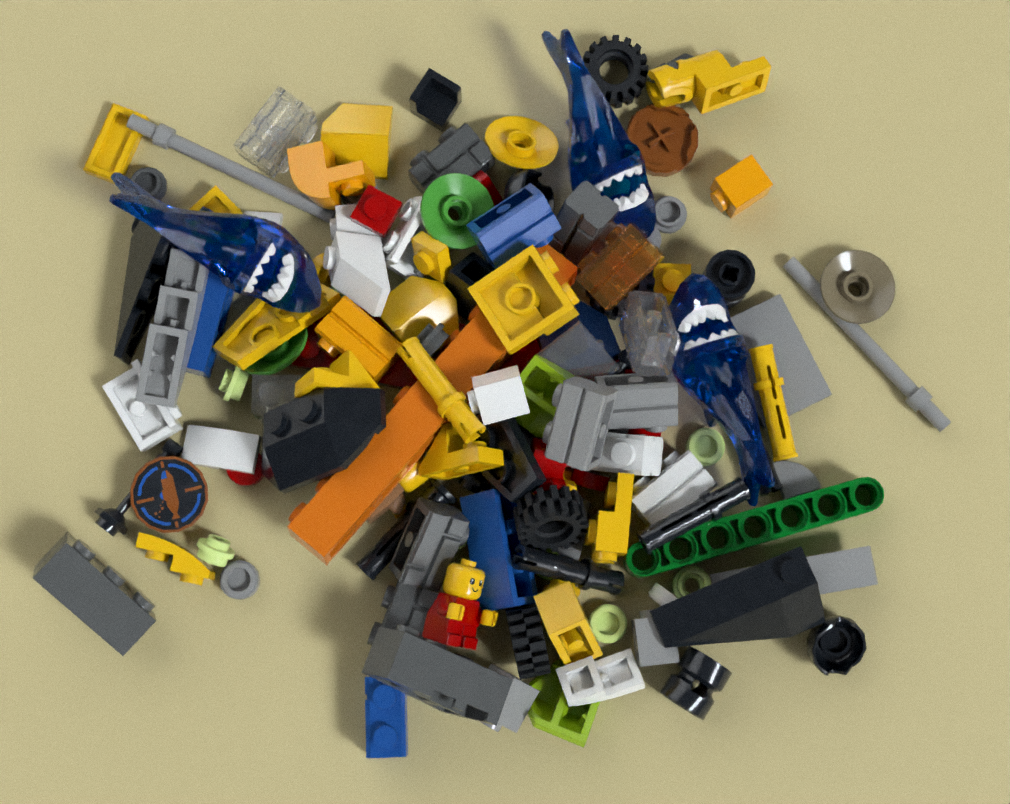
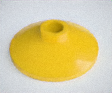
[484,116,559,169]

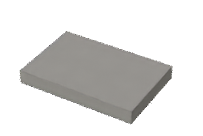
[711,294,832,429]

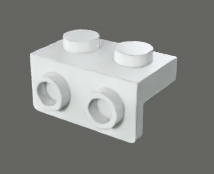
[382,196,453,280]
[102,359,183,453]

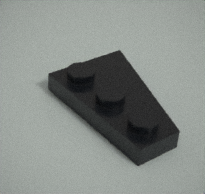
[468,404,547,503]

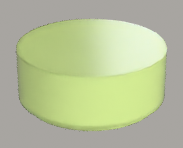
[685,428,725,467]
[588,604,627,643]

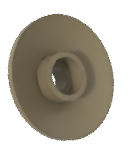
[820,250,895,324]

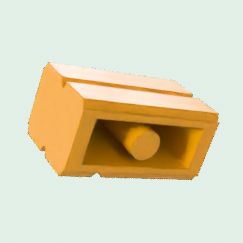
[315,295,405,384]

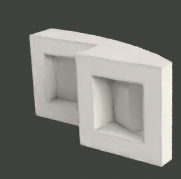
[181,425,262,474]
[556,648,645,707]

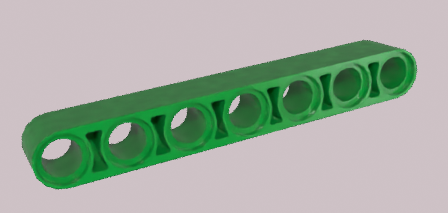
[623,477,884,578]

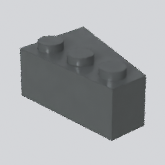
[33,531,156,656]
[361,624,513,726]

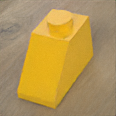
[533,581,603,665]

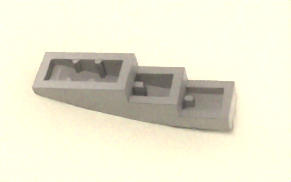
[135,248,212,408]
[710,546,878,595]

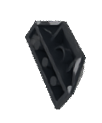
[261,387,386,494]

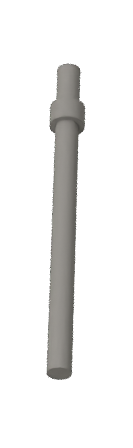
[127,114,336,223]
[783,257,951,432]

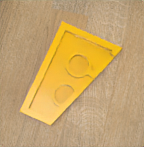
[212,269,342,370]

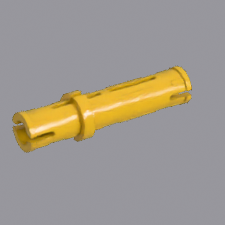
[397,337,486,444]
[748,344,798,462]

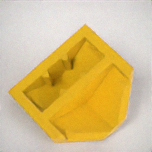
[321,103,393,180]
[379,275,459,357]

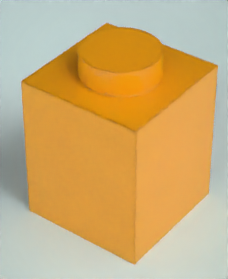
[710,154,773,218]

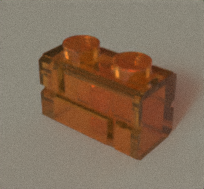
[575,223,666,311]

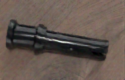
[356,478,457,580]

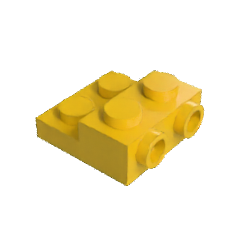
[467,244,580,355]
[584,472,634,564]

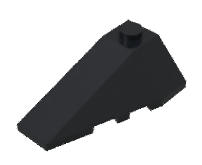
[114,204,196,365]
[649,546,826,648]

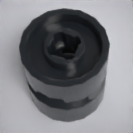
[699,249,755,309]
[660,646,732,720]

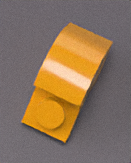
[287,140,376,210]

